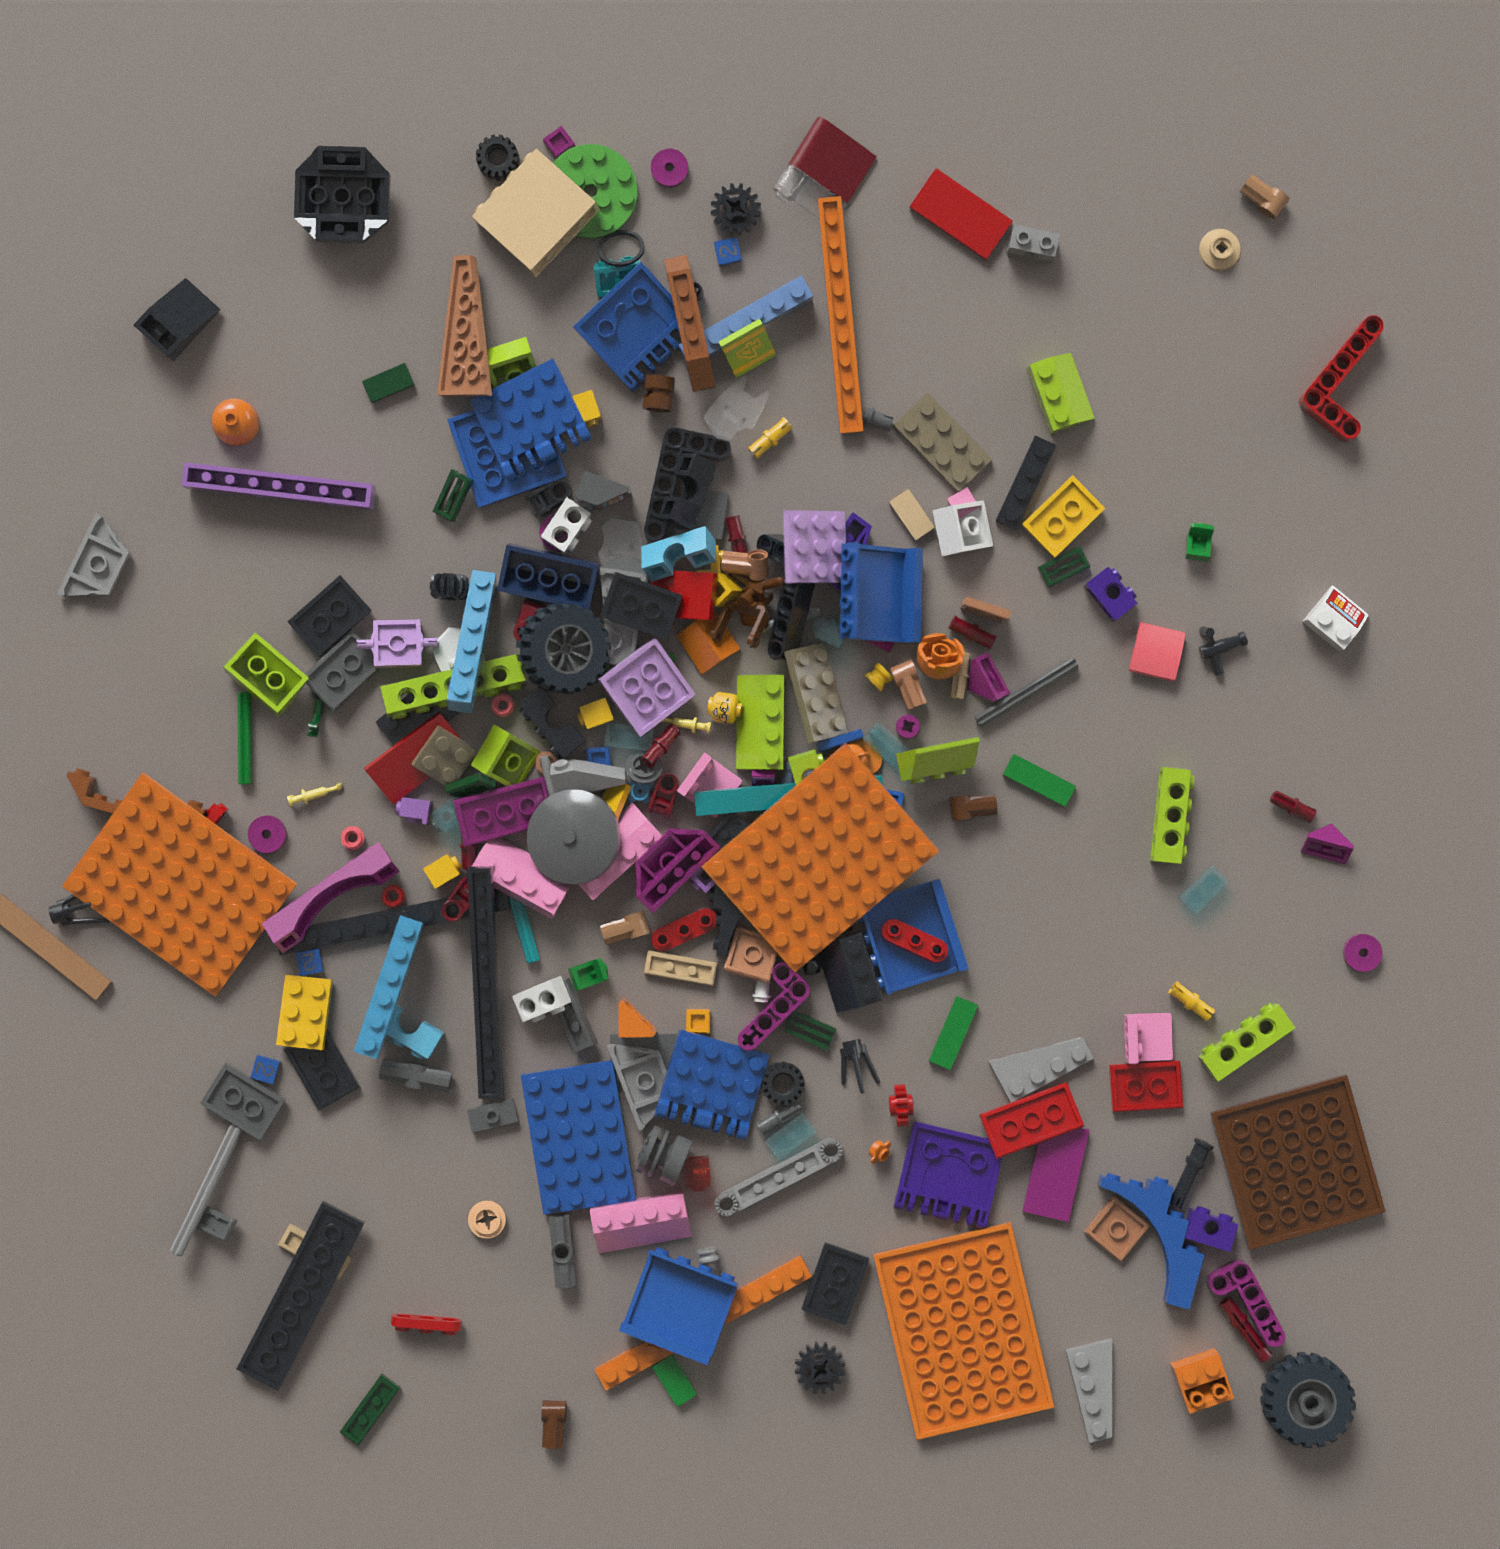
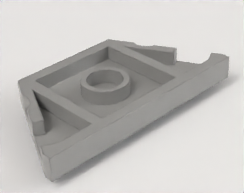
[57,513,131,596]
[607,1044,667,1131]

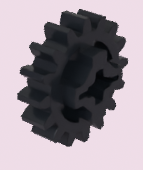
[711,183,761,235]
[795,1341,846,1394]

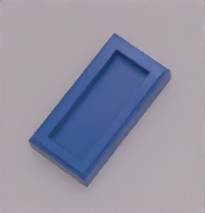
[816,729,864,752]

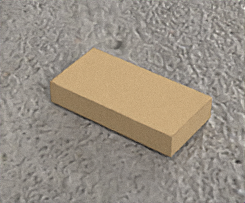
[889,489,935,541]

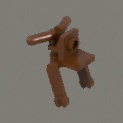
[710,573,785,649]

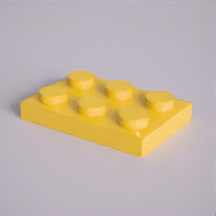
[1022,475,1105,558]
[276,975,333,1050]

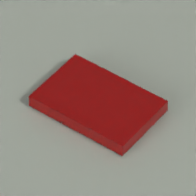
[652,571,718,621]
[1109,1060,1183,1112]

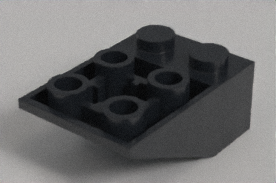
[133,278,221,361]

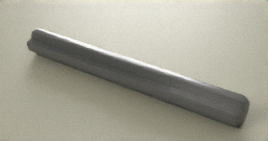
[975,657,1079,727]

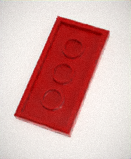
[909,168,1013,260]
[364,711,461,805]
[979,1082,1085,1160]

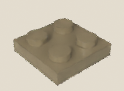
[412,725,478,785]

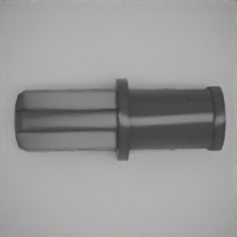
[756,1101,803,1135]

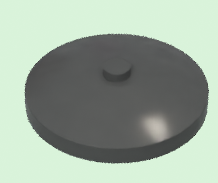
[527,789,621,884]

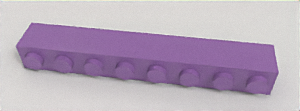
[181,462,376,511]

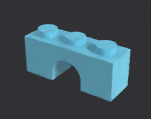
[641,526,716,582]
[387,1005,445,1060]

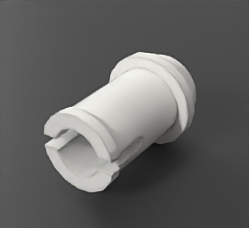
[752,981,771,1003]

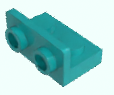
[594,256,640,297]

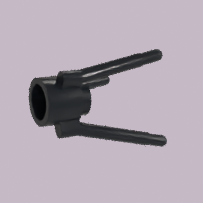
[49,895,111,926]
[840,1039,880,1094]

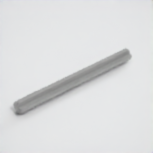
[170,1124,243,1256]

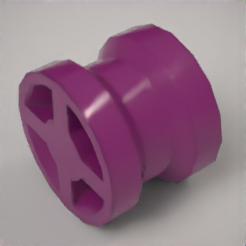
[895,715,920,738]

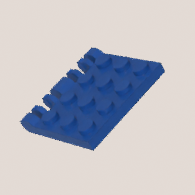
[572,262,680,393]
[469,358,593,481]
[655,1029,769,1140]

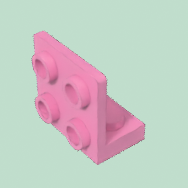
[677,752,742,818]
[1124,1013,1173,1064]

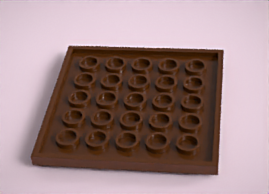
[1210,1074,1386,1250]

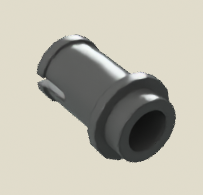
[862,407,894,431]

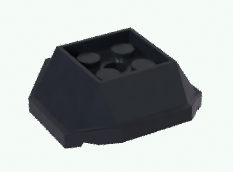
[294,146,391,243]

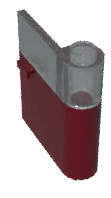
[773,117,877,219]

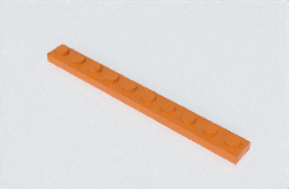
[817,196,863,434]
[595,1255,812,1390]

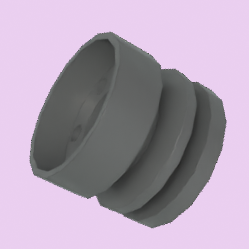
[636,1125,692,1187]

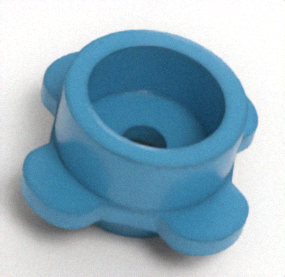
[628,780,653,804]

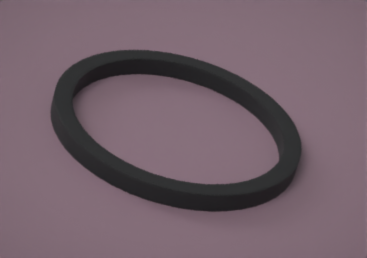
[597,230,645,267]

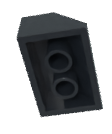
[818,932,882,1013]

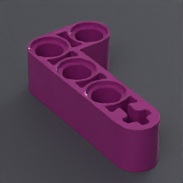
[738,962,810,1050]
[1206,1259,1285,1347]

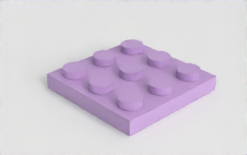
[783,510,846,583]
[598,638,696,737]

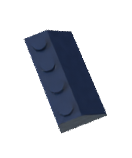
[497,543,601,610]

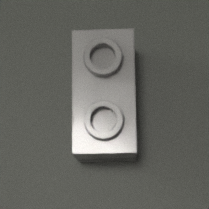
[1007,224,1060,263]

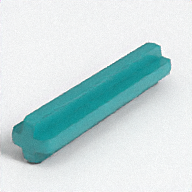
[509,897,540,963]

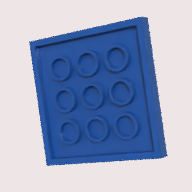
[447,410,567,509]

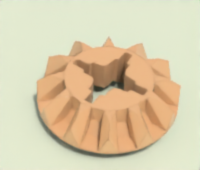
[468,1201,506,1239]

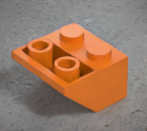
[1170,1348,1234,1414]

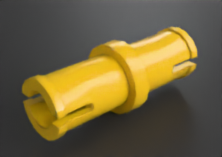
[748,418,793,459]
[1168,981,1215,1021]

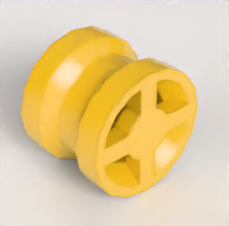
[864,663,894,692]

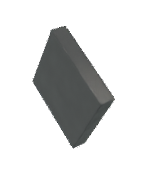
[675,487,728,540]

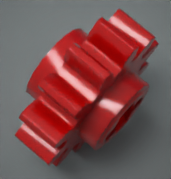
[889,1084,914,1127]

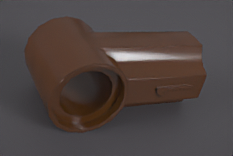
[949,794,997,821]
[541,1400,567,1449]

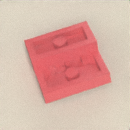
[1128,622,1186,682]

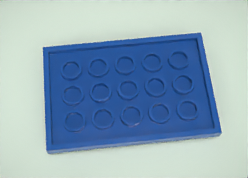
[520,1060,637,1215]

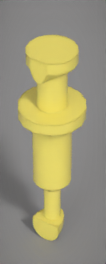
[661,717,712,734]
[287,783,342,807]

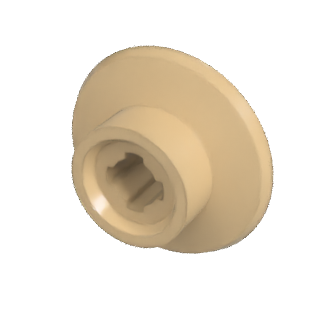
[1199,229,1241,271]

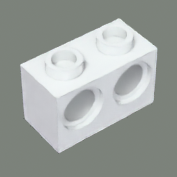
[541,498,592,554]
[512,976,572,1023]

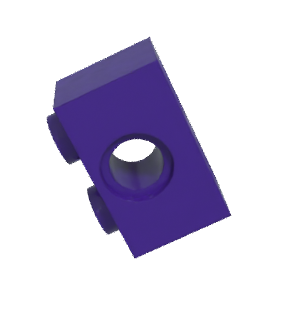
[1084,567,1137,622]
[1185,1206,1238,1252]

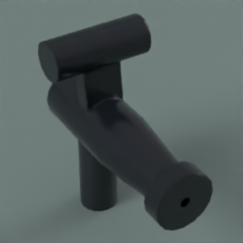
[1199,626,1248,675]

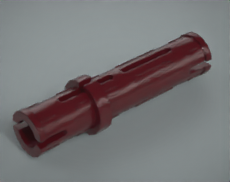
[1219,1296,1273,1363]

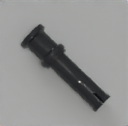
[1169,1137,1214,1209]

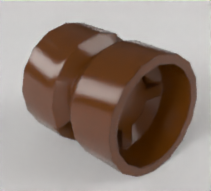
[642,375,675,413]

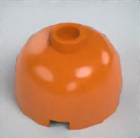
[211,398,259,446]
[916,633,965,680]

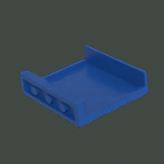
[840,542,923,643]
[858,878,969,995]
[619,1247,739,1365]

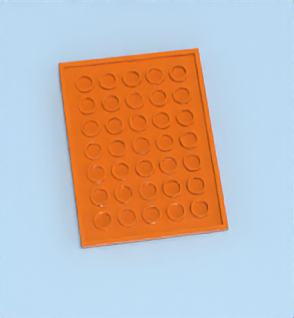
[702,743,939,972]
[62,772,298,997]
[873,1222,1054,1440]

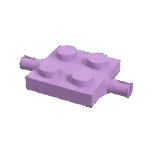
[357,619,438,668]

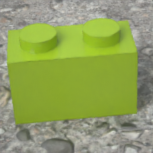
[487,337,536,388]
[471,725,541,786]

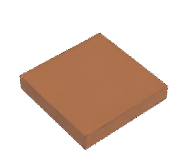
[960,596,1011,623]
[723,926,777,984]
[1084,1195,1151,1262]

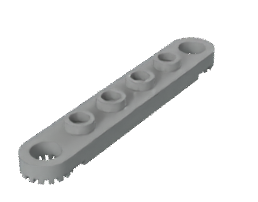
[715,1138,843,1216]

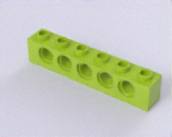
[380,653,526,720]

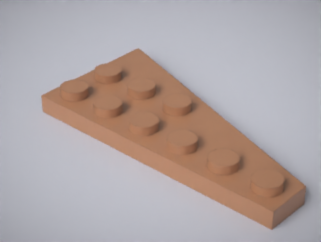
[437,255,492,397]

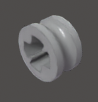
[697,1246,719,1263]

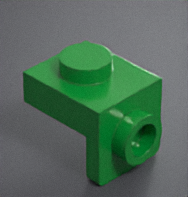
[1185,523,1214,562]
[568,958,608,991]

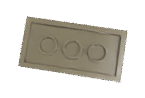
[893,392,992,492]
[784,643,848,743]

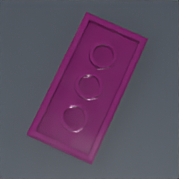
[452,776,549,847]
[1022,1128,1089,1222]

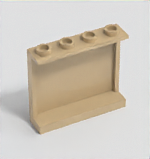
[472,148,600,278]

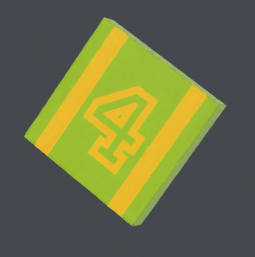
[719,319,777,378]

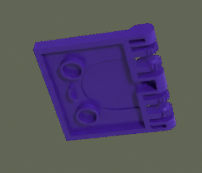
[893,1121,1002,1229]

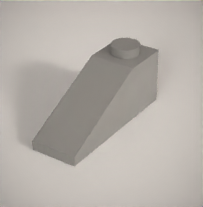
[550,759,626,793]

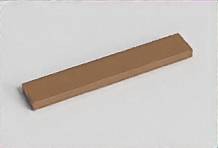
[0,894,112,1000]

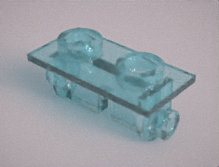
[862,721,909,770]

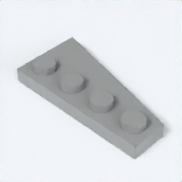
[600,567,646,665]
[989,1037,1094,1103]
[1066,1338,1112,1443]

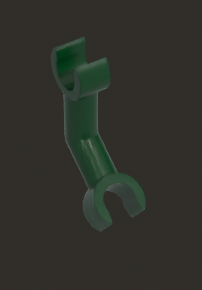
[307,691,324,737]

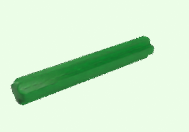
[237,692,252,785]

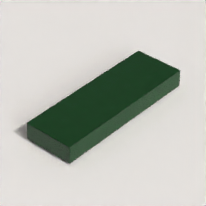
[340,1373,401,1446]

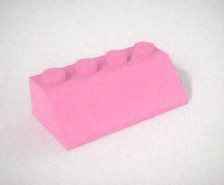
[578,802,662,900]
[472,837,572,920]
[590,1190,692,1253]

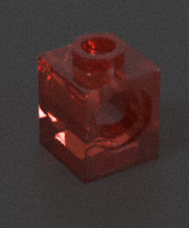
[685,1155,711,1192]

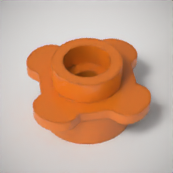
[869,1140,891,1165]

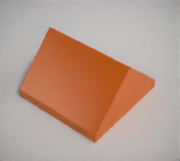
[676,610,741,675]
[618,998,657,1037]

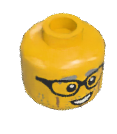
[707,692,743,724]

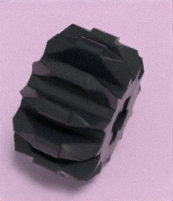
[429,573,470,601]

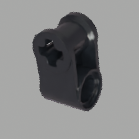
[525,480,572,519]

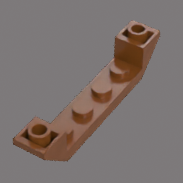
[664,255,716,392]
[67,768,208,815]

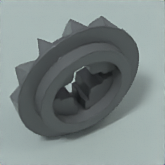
[625,751,663,785]

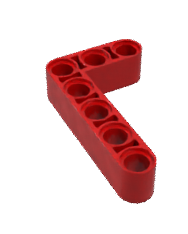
[1299,315,1384,442]

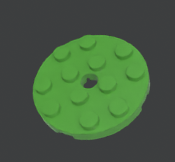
[553,144,638,239]

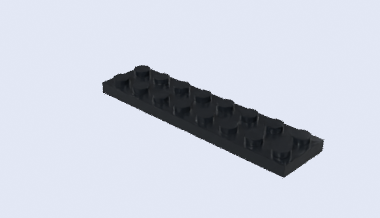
[236,1201,365,1391]

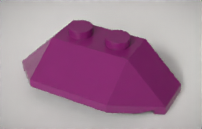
[635,829,721,913]

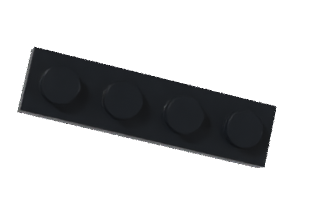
[995,435,1056,531]

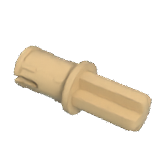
[950,653,971,700]

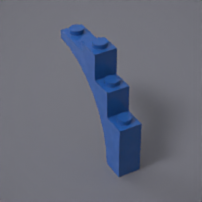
[1097,1173,1204,1310]

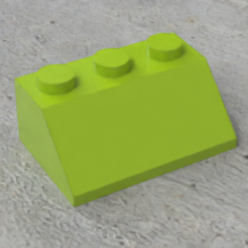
[1027,353,1095,435]
[224,632,309,718]
[896,737,980,784]

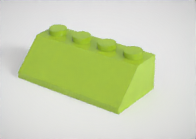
[736,675,784,770]

